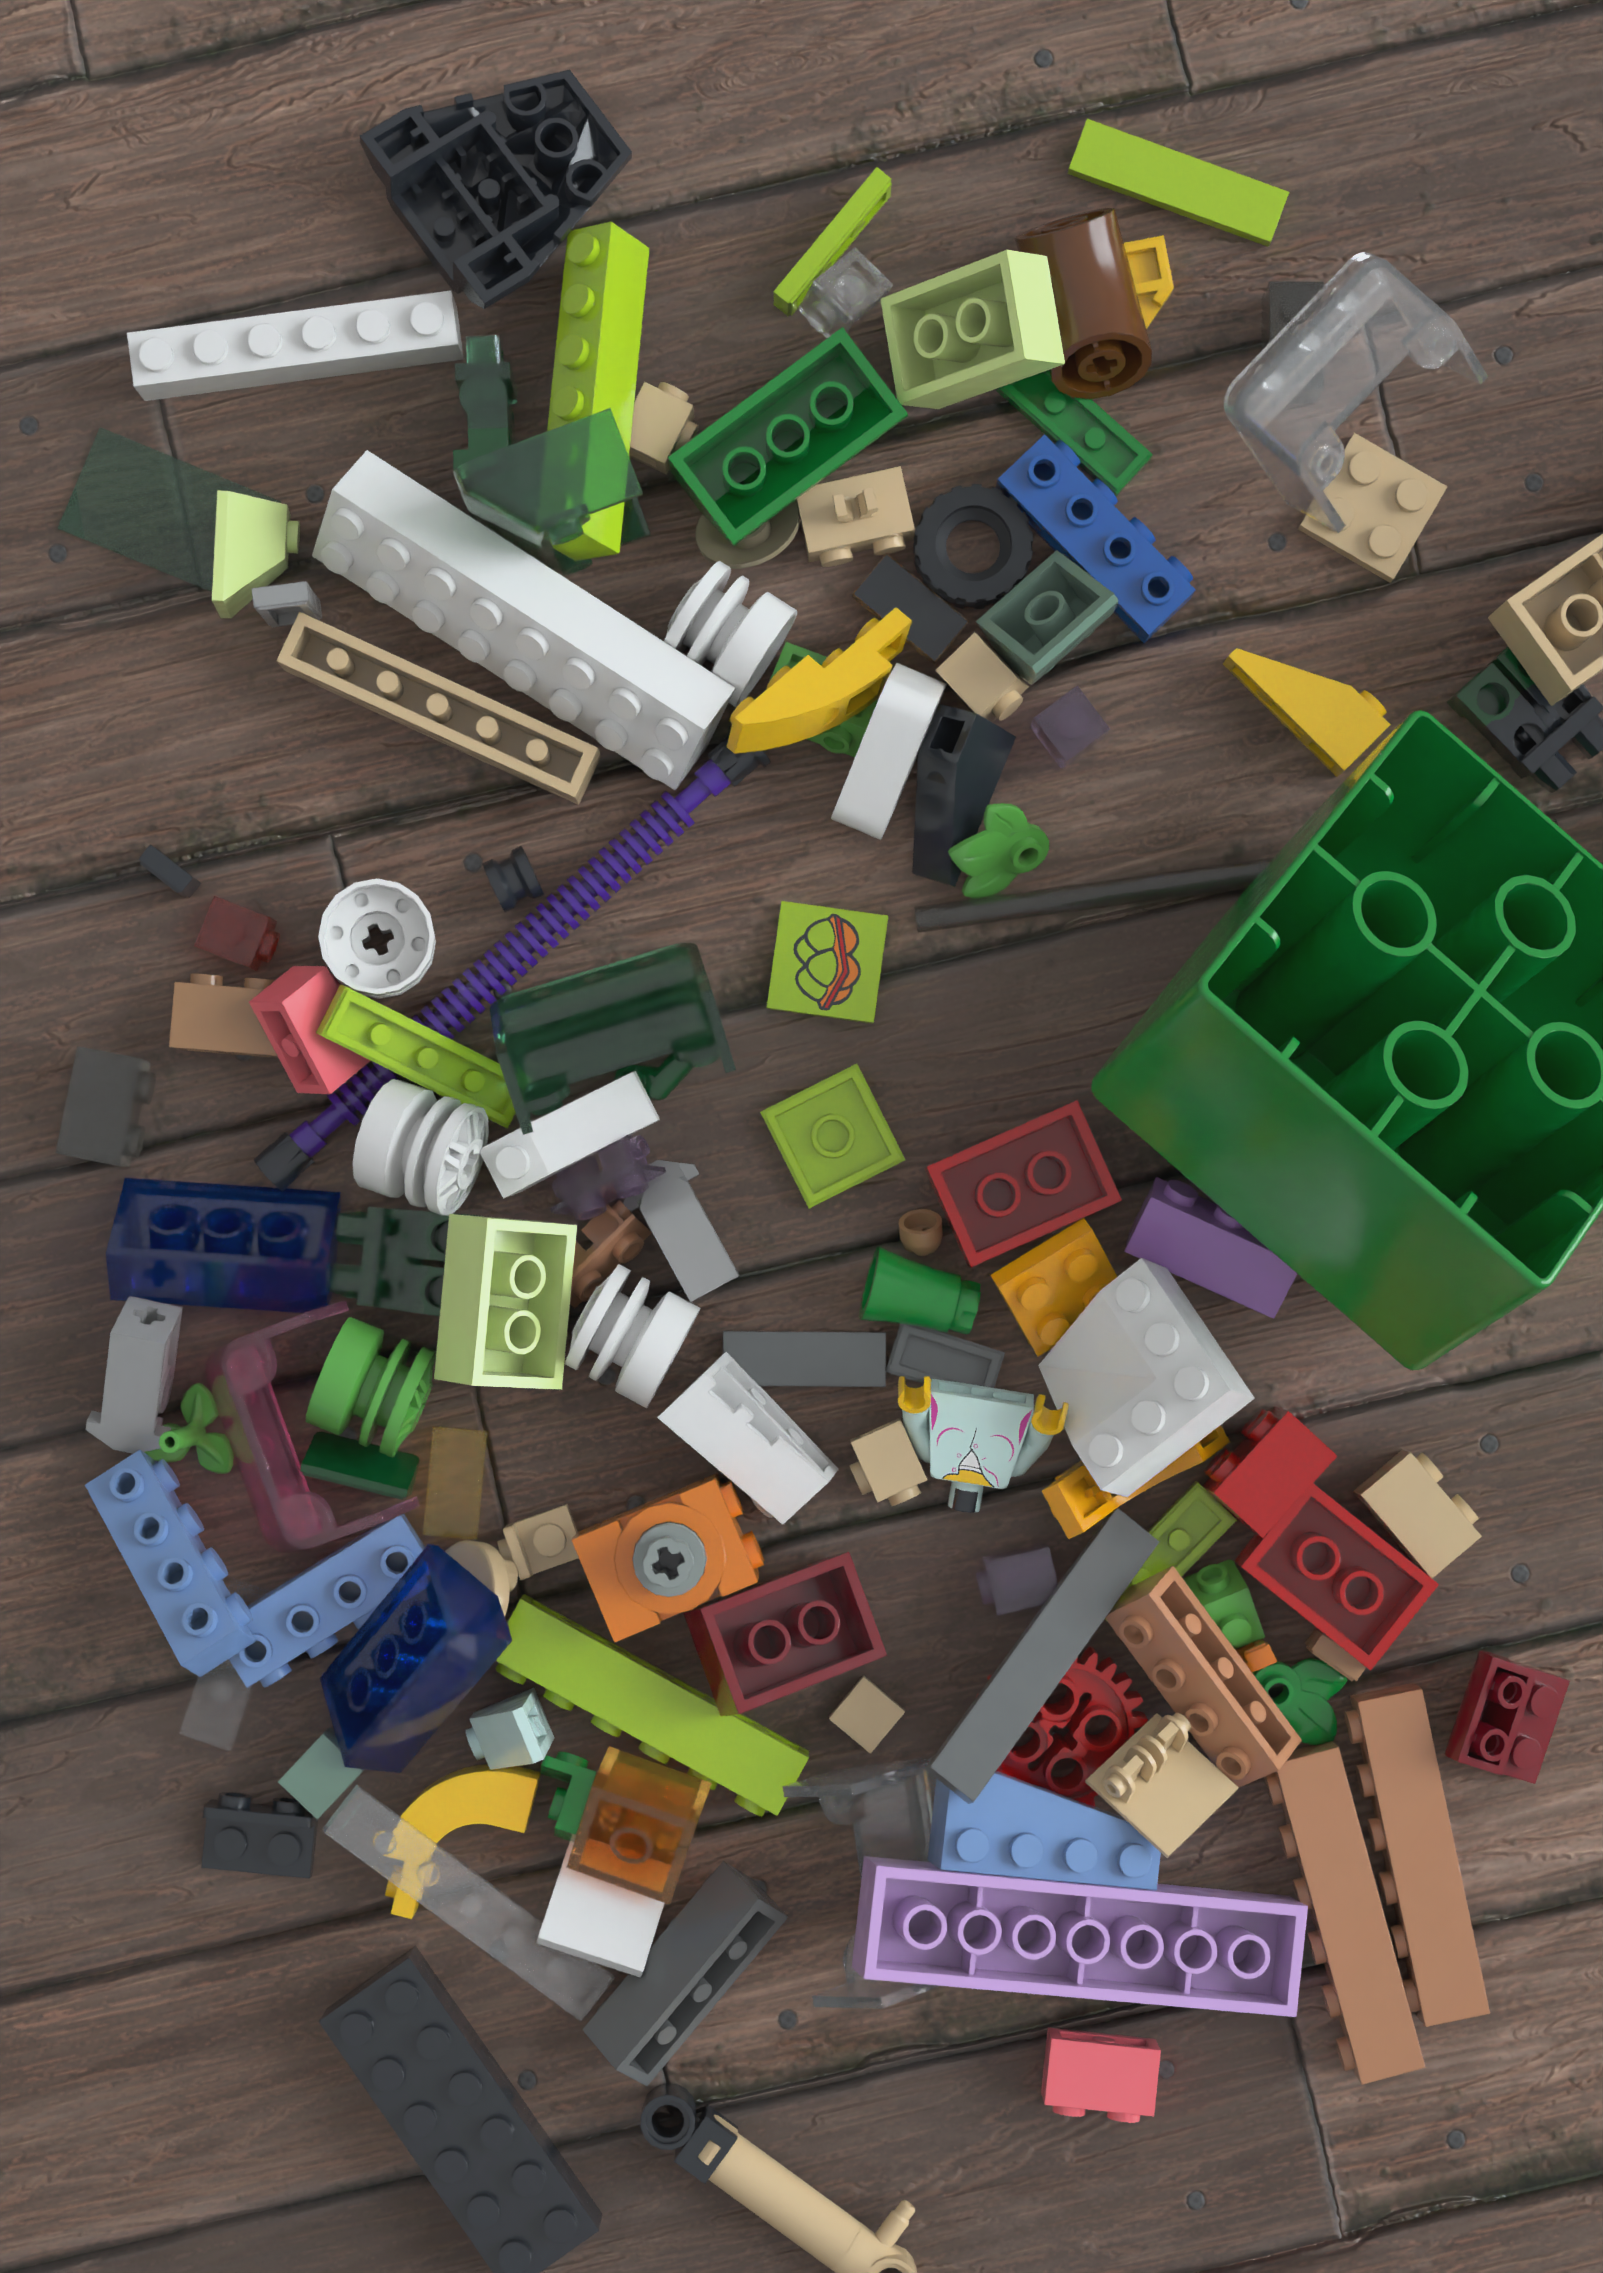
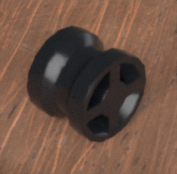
[482,845,544,913]

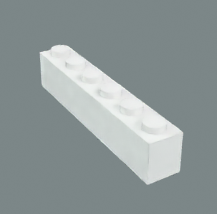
[127,291,464,401]

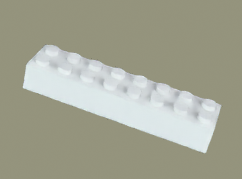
[312,450,735,790]

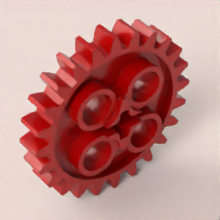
[976,1646,1148,1807]

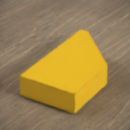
[1124,235,1174,330]

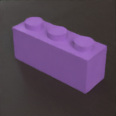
[1124,1177,1297,1319]

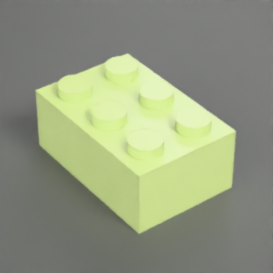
[880,250,1065,409]
[434,1214,577,1390]

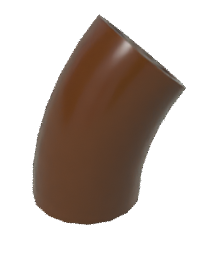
[1015,208,1152,399]

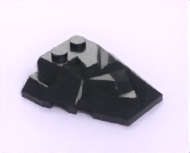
[360,69,632,309]

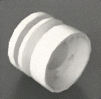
[664,561,797,707]
[318,878,436,999]
[353,1079,489,1216]
[564,1264,701,1408]

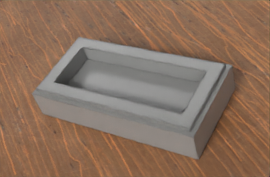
[251,581,322,628]

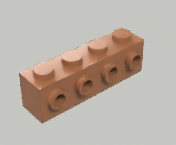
[1105,1566,1302,1787]

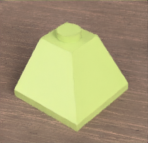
[212,490,300,618]

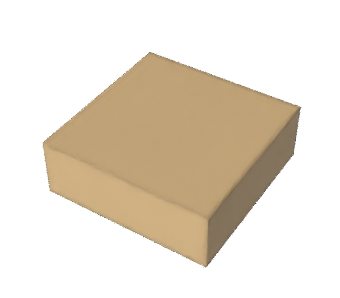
[829,1675,905,1754]

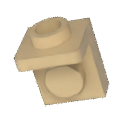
[497,1504,579,1580]

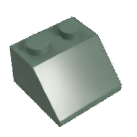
[976,550,1119,686]

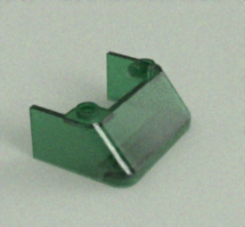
[453,408,651,575]
[490,943,736,1135]

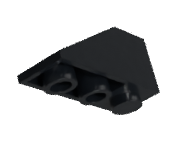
[912,704,1016,887]

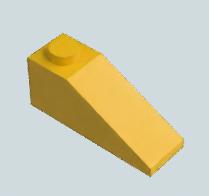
[1223,648,1391,777]

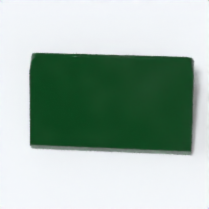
[300,1431,420,1500]

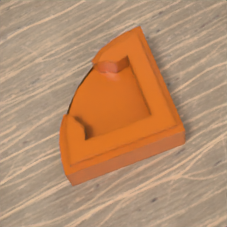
[1235,1639,1277,1673]

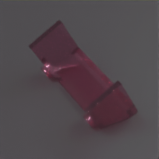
[205,1300,420,1553]

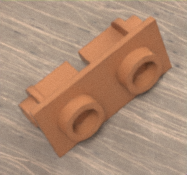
[570,1200,652,1308]

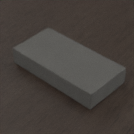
[886,1324,1005,1388]

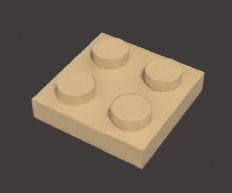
[1298,433,1447,583]

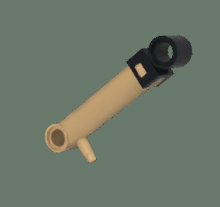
[641,2083,917,2273]

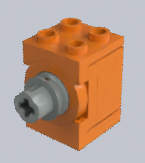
[571,1473,765,1643]

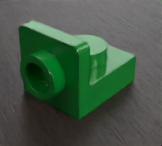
[540,1751,596,1842]

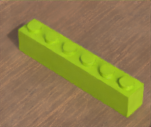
[536,222,649,561]
[489,1594,809,1817]

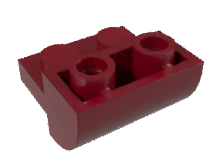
[1444,1650,1570,1784]

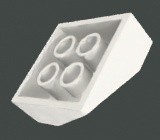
[1038,1258,1255,1497]

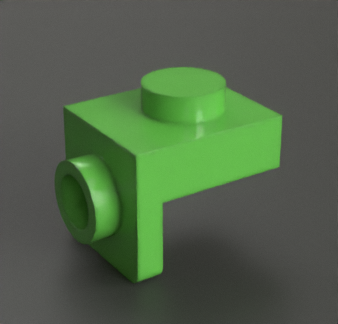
[1183,1560,1265,1649]

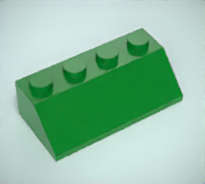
[668,327,908,546]

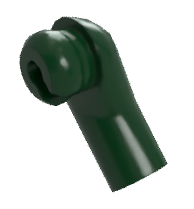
[614,1047,697,1101]

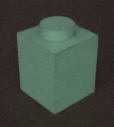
[278,1727,369,1820]

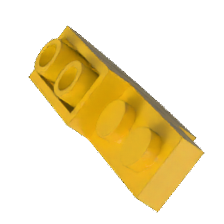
[727,607,912,754]

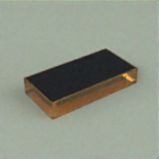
[852,553,969,665]

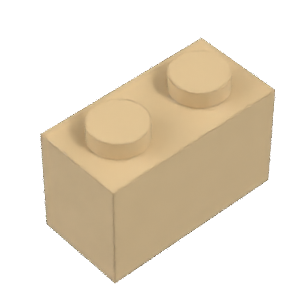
[1353,1450,1482,1578]

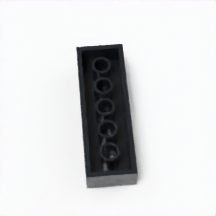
[318,1946,602,2273]

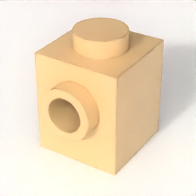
[629,382,699,475]
[935,632,1029,722]
[849,1418,927,1506]

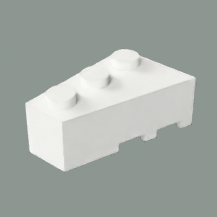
[657,1352,838,1525]

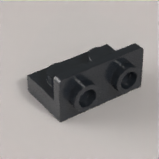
[201,1792,318,1879]

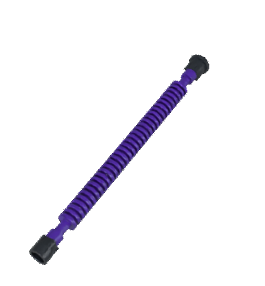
[253,725,771,1192]

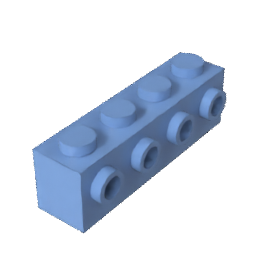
[85,1450,256,1677]
[229,1509,436,1688]

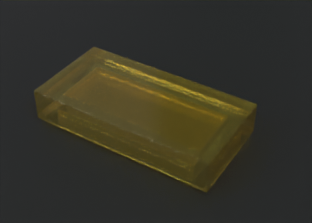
[423,1426,488,1540]

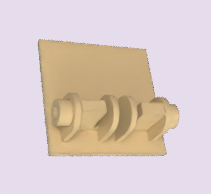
[1085,1713,1239,1858]

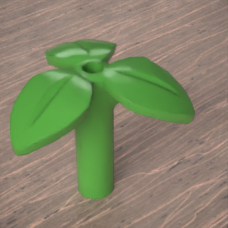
[144,1383,234,1474]

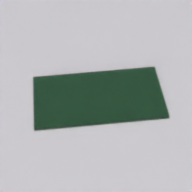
[58,427,282,592]

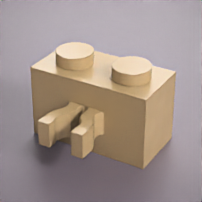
[796,466,915,567]

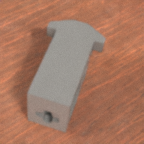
[623,1160,740,1302]
[86,1296,183,1454]

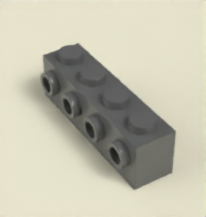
[582,1861,788,2086]

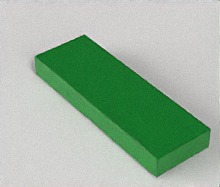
[996,370,1153,497]

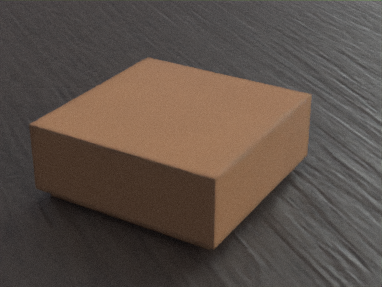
[1305,1628,1366,1681]

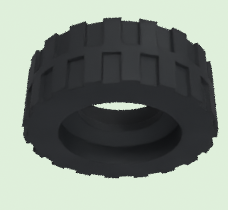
[913,484,1034,610]

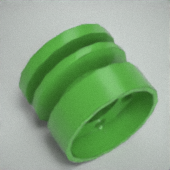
[305,1317,436,1457]

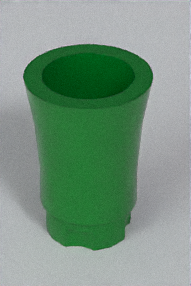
[859,1246,981,1335]

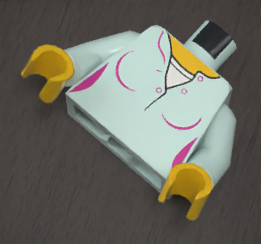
[898,1376,1069,1513]

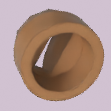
[899,1209,943,1257]

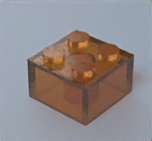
[566,1746,712,1905]

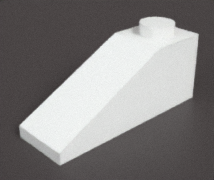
[480,1071,660,1199]

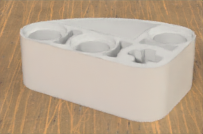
[831,663,947,840]

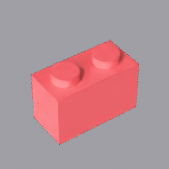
[249,966,371,1094]
[1041,2027,1161,2123]

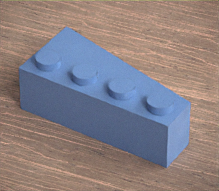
[927,1771,1161,1890]

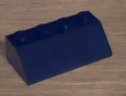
[106,1178,341,1315]
[320,1544,512,1773]

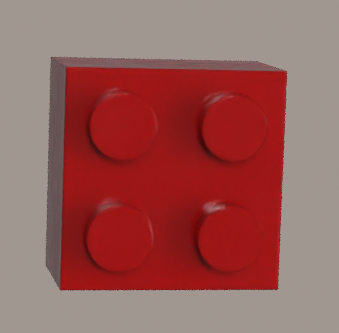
[1202,1406,1337,1538]

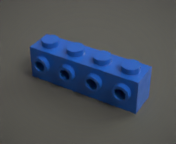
[995,434,1196,643]

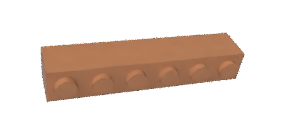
[1345,1683,1490,2027]
[1264,1741,1426,2085]

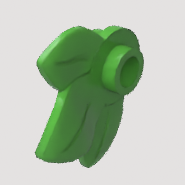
[948,803,1049,898]

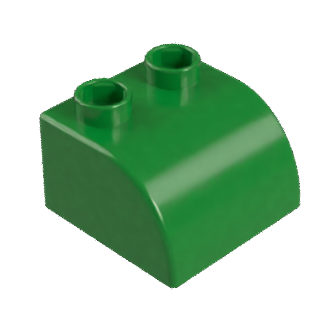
[1091,710,1603,1370]

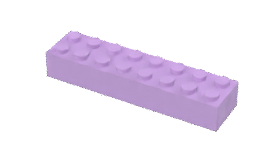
[852,1856,1308,2017]

